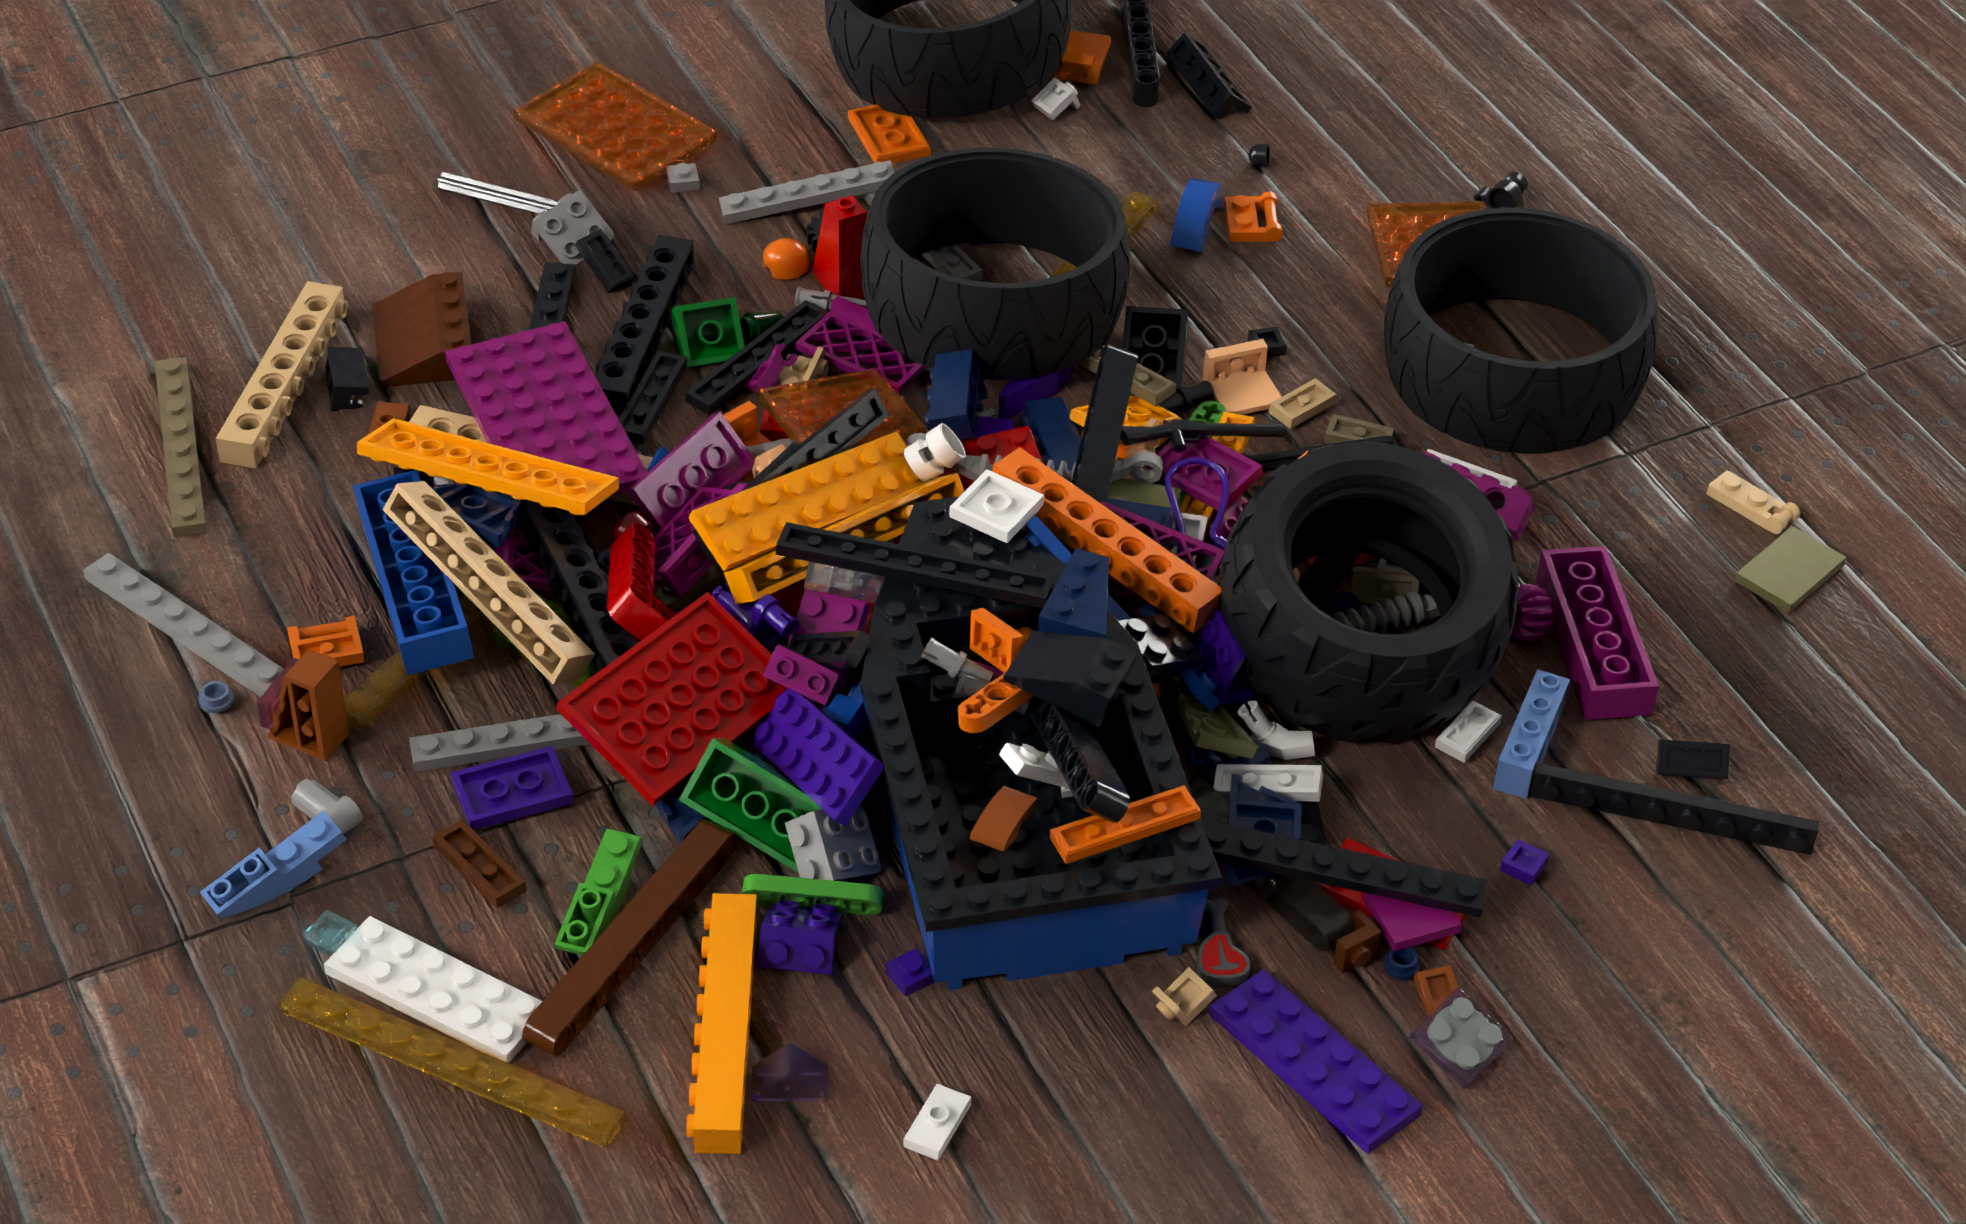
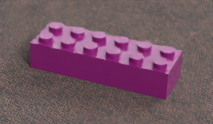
[1536,546,1659,720]

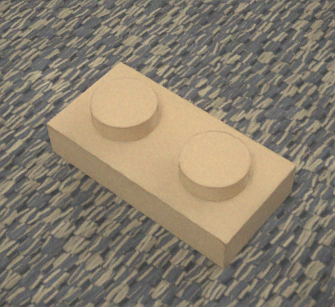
[1269,378,1337,429]

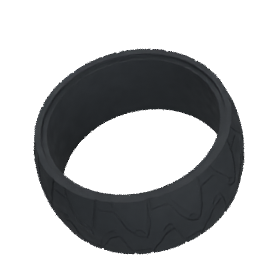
[825,0,1071,118]
[860,147,1130,380]
[1384,208,1659,454]

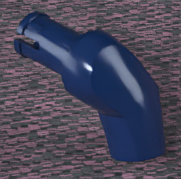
[1190,741,1271,778]

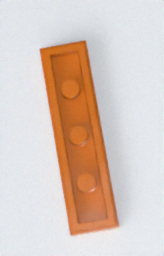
[1050,785,1201,864]

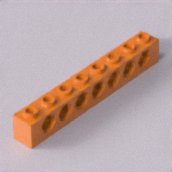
[992,447,1222,633]

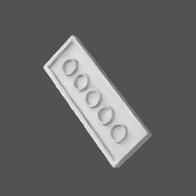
[324,916,542,1065]

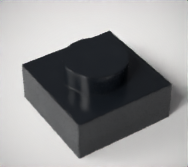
[1248,327,1287,358]

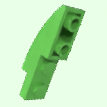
[554,828,642,955]

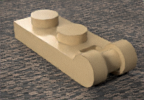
[1706,470,1801,534]

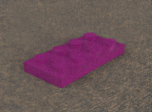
[627,411,755,533]

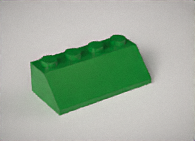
[679,738,822,872]

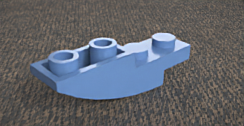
[200,810,347,918]

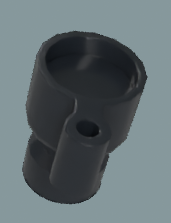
[1474,172,1528,209]

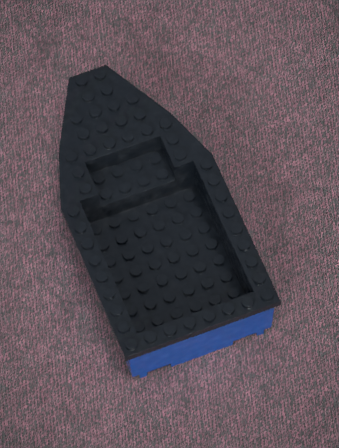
[861,496,1222,990]

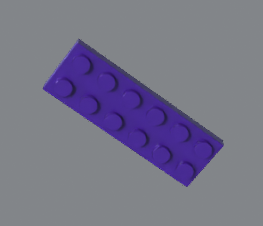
[751,688,886,827]
[1209,969,1423,1154]

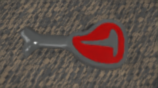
[1197,896,1251,987]

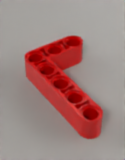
[607,522,677,641]

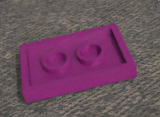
[1146,436,1263,511]
[787,589,870,695]

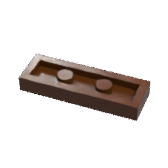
[433,819,527,908]

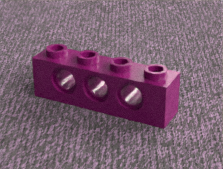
[1423,452,1535,541]

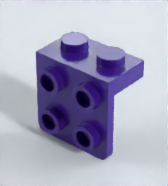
[1194,610,1253,705]
[758,900,843,975]

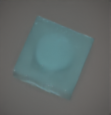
[303,910,357,956]

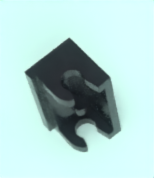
[325,347,369,411]

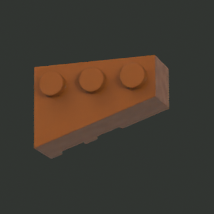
[267,649,349,761]

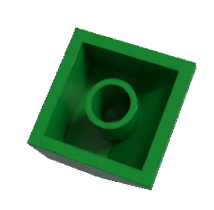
[671,297,745,368]

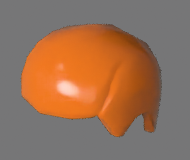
[763,238,810,280]

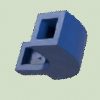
[1170,178,1223,252]

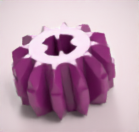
[1511,584,1554,641]

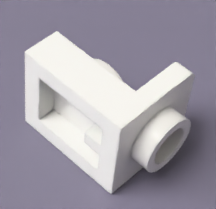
[1031,77,1081,120]

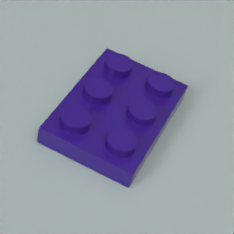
[450,746,574,830]

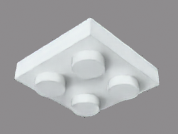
[949,469,1044,543]

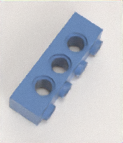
[1493,669,1570,799]

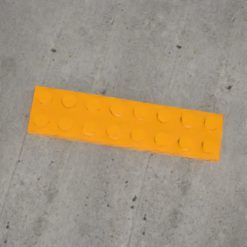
[357,418,619,515]
[688,431,925,571]

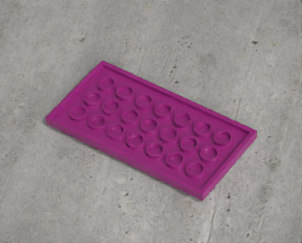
[445,321,647,501]

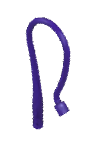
[1165,457,1229,564]

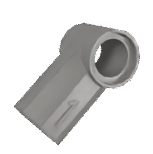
[291,778,363,834]

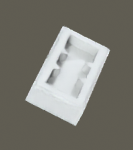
[1435,700,1502,763]
[903,1084,971,1160]

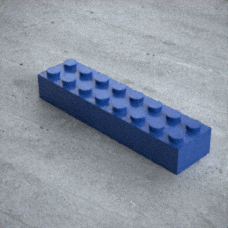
[352,470,474,675]

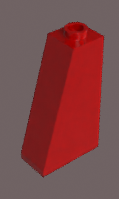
[813,195,867,300]

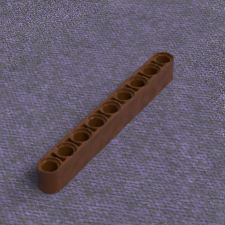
[522,819,738,1057]

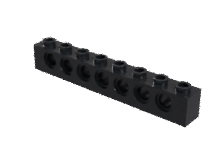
[595,235,695,415]
[517,499,640,674]

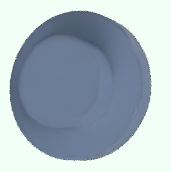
[198,681,234,713]

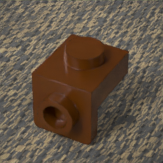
[1333,910,1381,974]

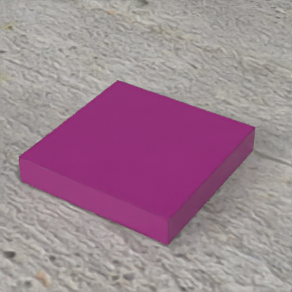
[1363,893,1462,951]

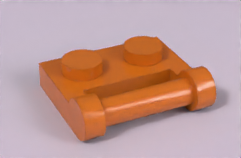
[1224,192,1283,242]
[287,615,365,667]

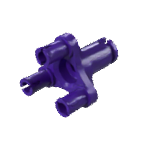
[712,581,800,651]

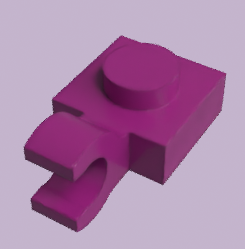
[745,343,798,394]

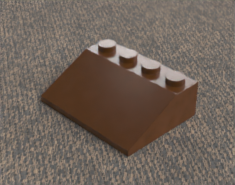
[373,272,471,387]

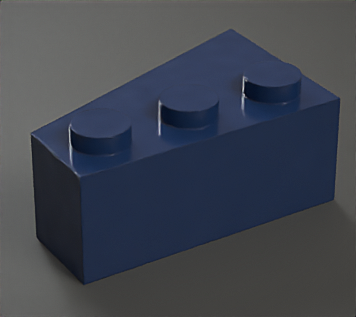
[925,349,989,440]
[1038,548,1109,638]

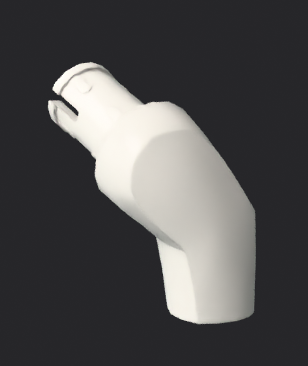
[1238,700,1315,760]

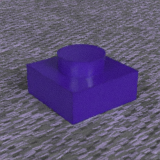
[1500,839,1549,886]
[885,948,934,997]

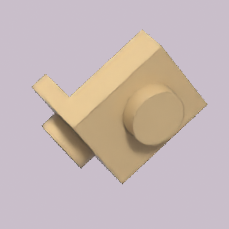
[1152,967,1217,1027]

